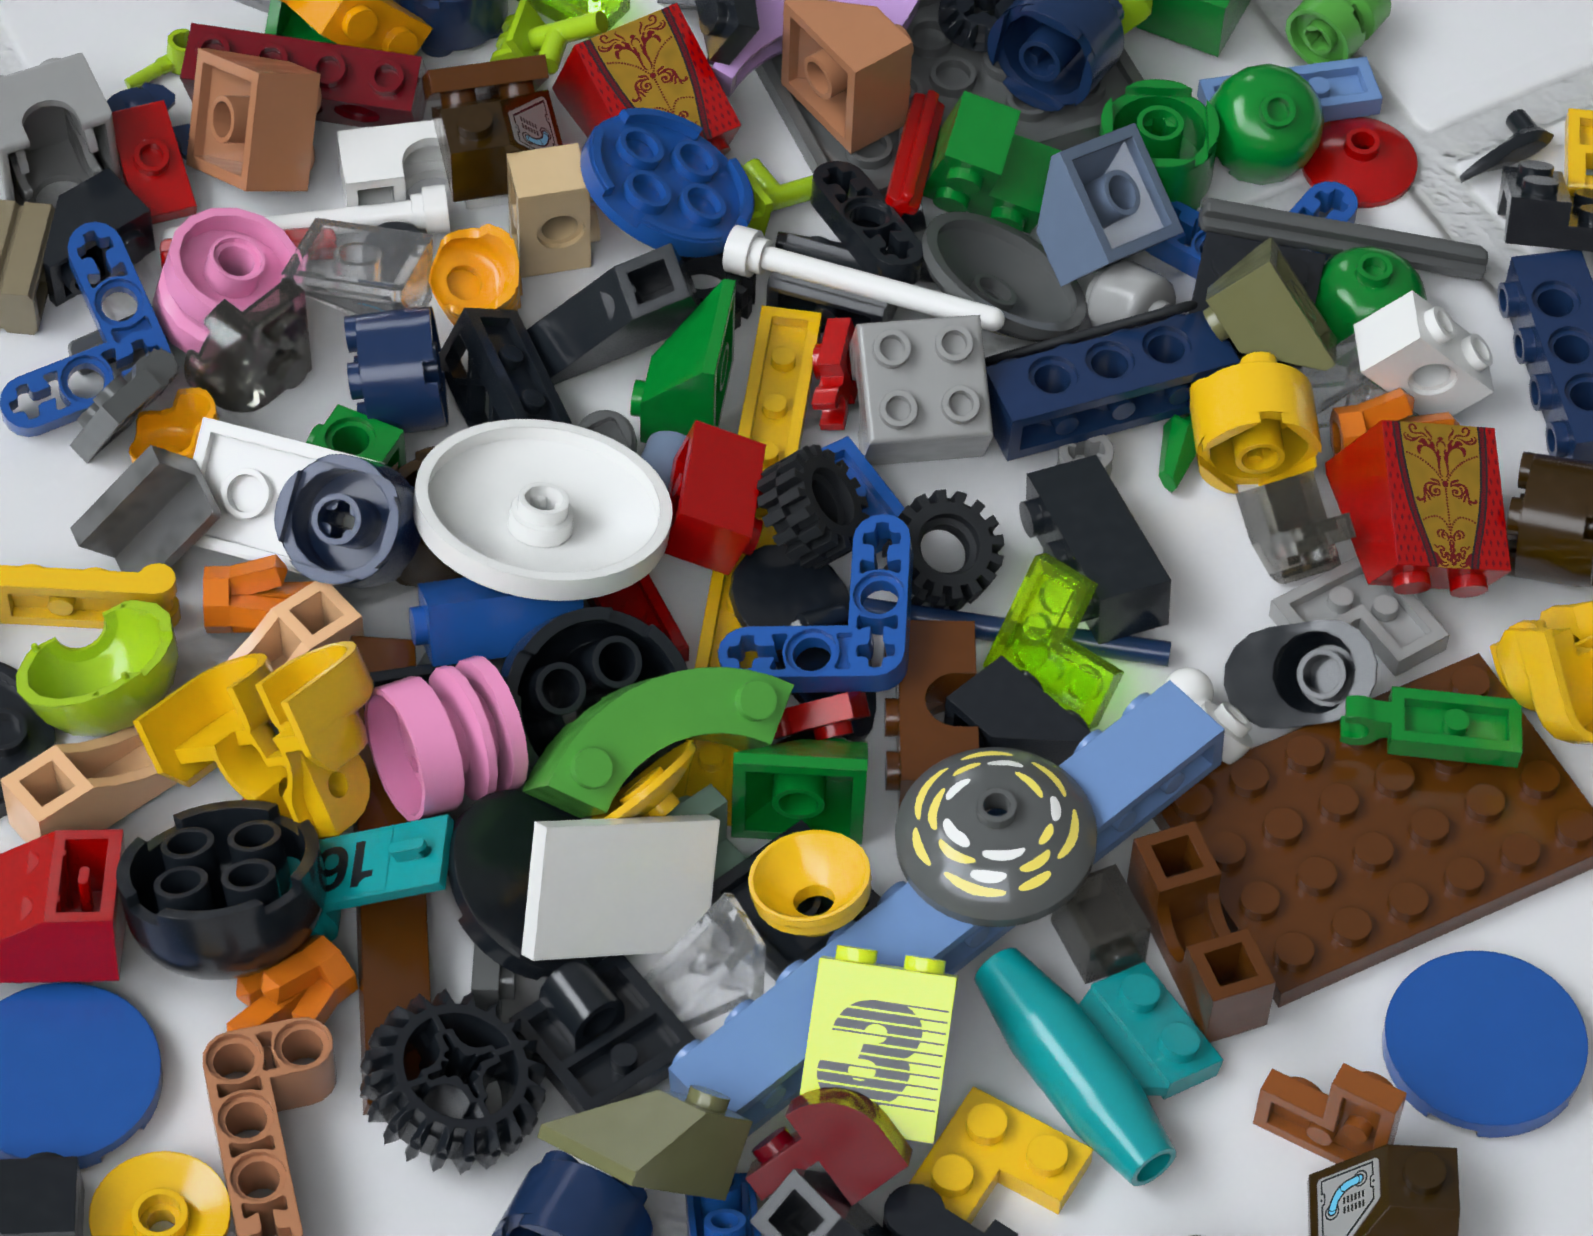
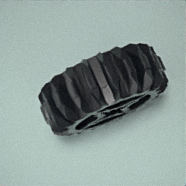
[360,988,546,1175]

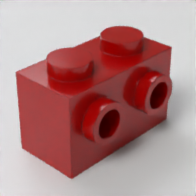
[665,420,766,576]

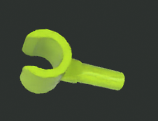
[124,29,190,89]

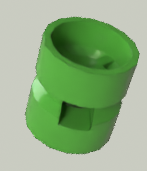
[1285,0,1391,64]

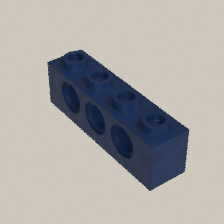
[1497,250,1593,462]
[986,310,1240,461]

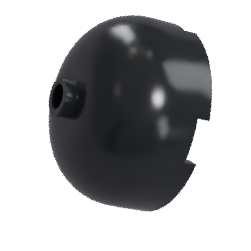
[499,607,688,790]
[116,800,327,980]

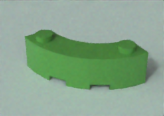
[522,667,794,818]

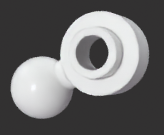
[1164,667,1253,765]

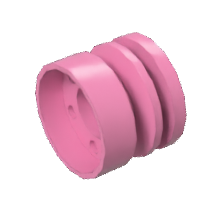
[364,656,529,821]

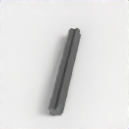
[1198,198,1488,280]

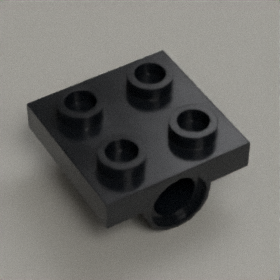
[509,955,696,1113]

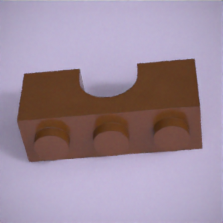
[883,620,979,811]
[1127,821,1276,1042]

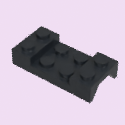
[1497,160,1593,252]

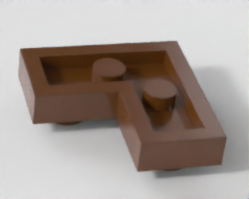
[421,54,549,105]

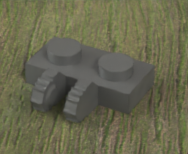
[70,348,180,463]

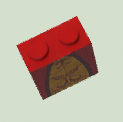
[552,3,742,156]
[1325,420,1511,598]

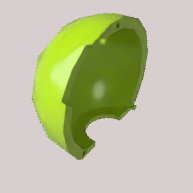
[16,600,179,737]

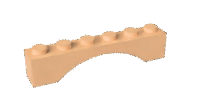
[0,581,364,843]

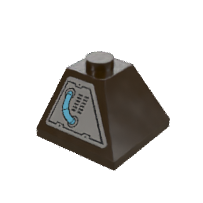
[431,90,563,202]
[1307,1144,1460,1236]

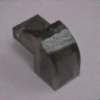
[1236,470,1356,584]

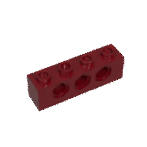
[180,23,427,127]

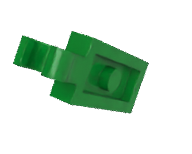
[1340,686,1523,768]

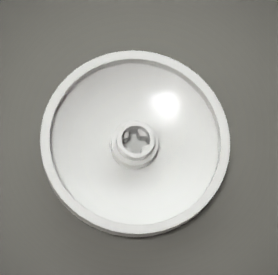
[413,419,673,601]

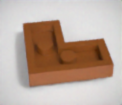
[1253,1063,1407,1164]

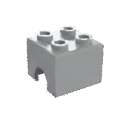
[0,53,121,205]
[849,315,993,465]

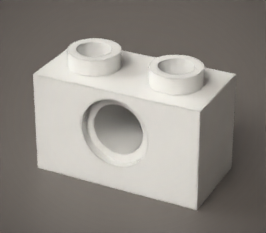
[1353,290,1494,416]

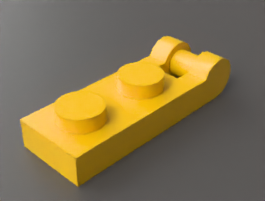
[0,563,181,629]

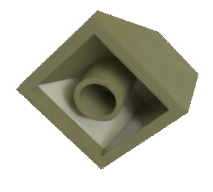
[1203,237,1336,371]
[537,1085,753,1201]

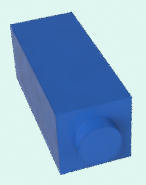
[409,577,584,667]

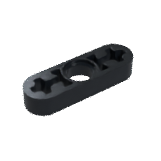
[810,161,923,285]

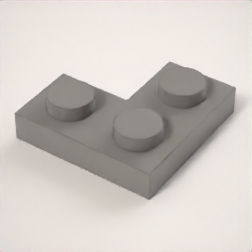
[1269,556,1449,676]

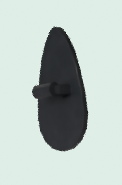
[729,544,876,742]

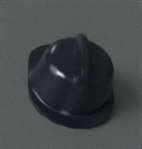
[1224,620,1378,729]

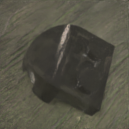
[184,277,312,413]

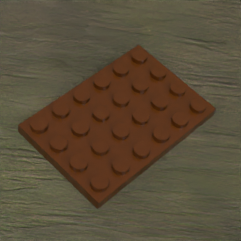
[1152,653,1593,1008]

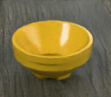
[748,830,872,937]

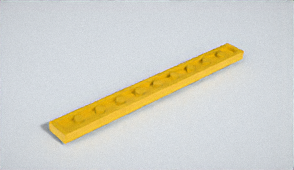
[672,305,822,826]

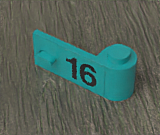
[287,814,454,942]

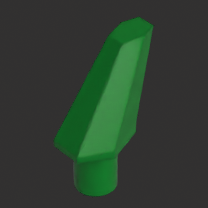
[1158,414,1196,493]

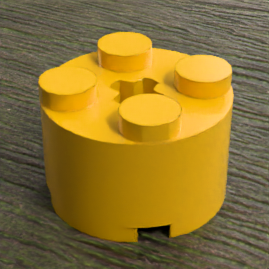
[1189,351,1322,494]

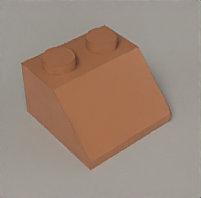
[781,0,914,154]
[186,48,322,191]

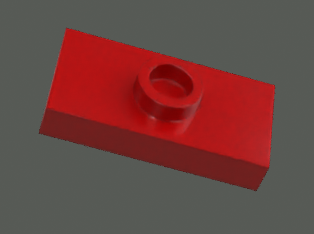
[112,100,197,225]

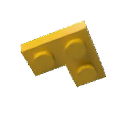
[909,1086,1093,1224]

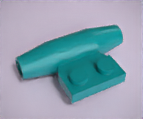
[974,948,1223,1186]

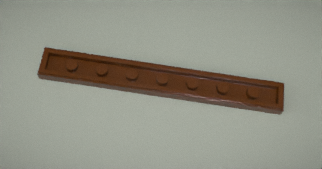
[350,636,431,1115]

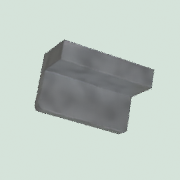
[70,445,221,572]

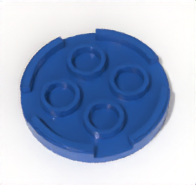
[580,108,754,257]
[1382,951,1588,1138]
[0,982,163,1169]

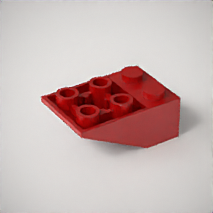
[0,829,126,983]

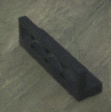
[439,308,573,428]

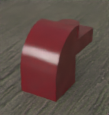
[745,1088,913,1206]

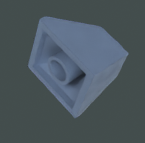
[1036,123,1184,287]

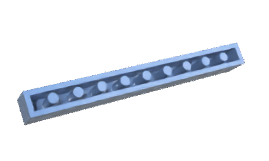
[668,680,1225,1136]

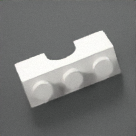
[337,120,508,210]

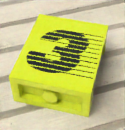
[800,945,959,1144]

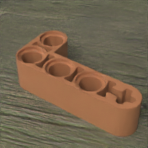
[202,1017,336,1236]

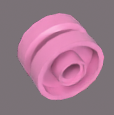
[152,208,303,366]

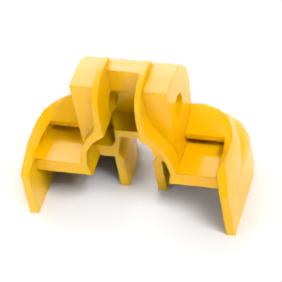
[1490,601,1593,745]
[133,641,374,839]

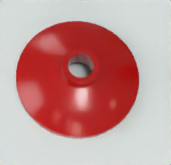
[1302,117,1418,208]

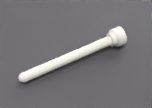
[162,184,451,240]
[722,225,1005,331]

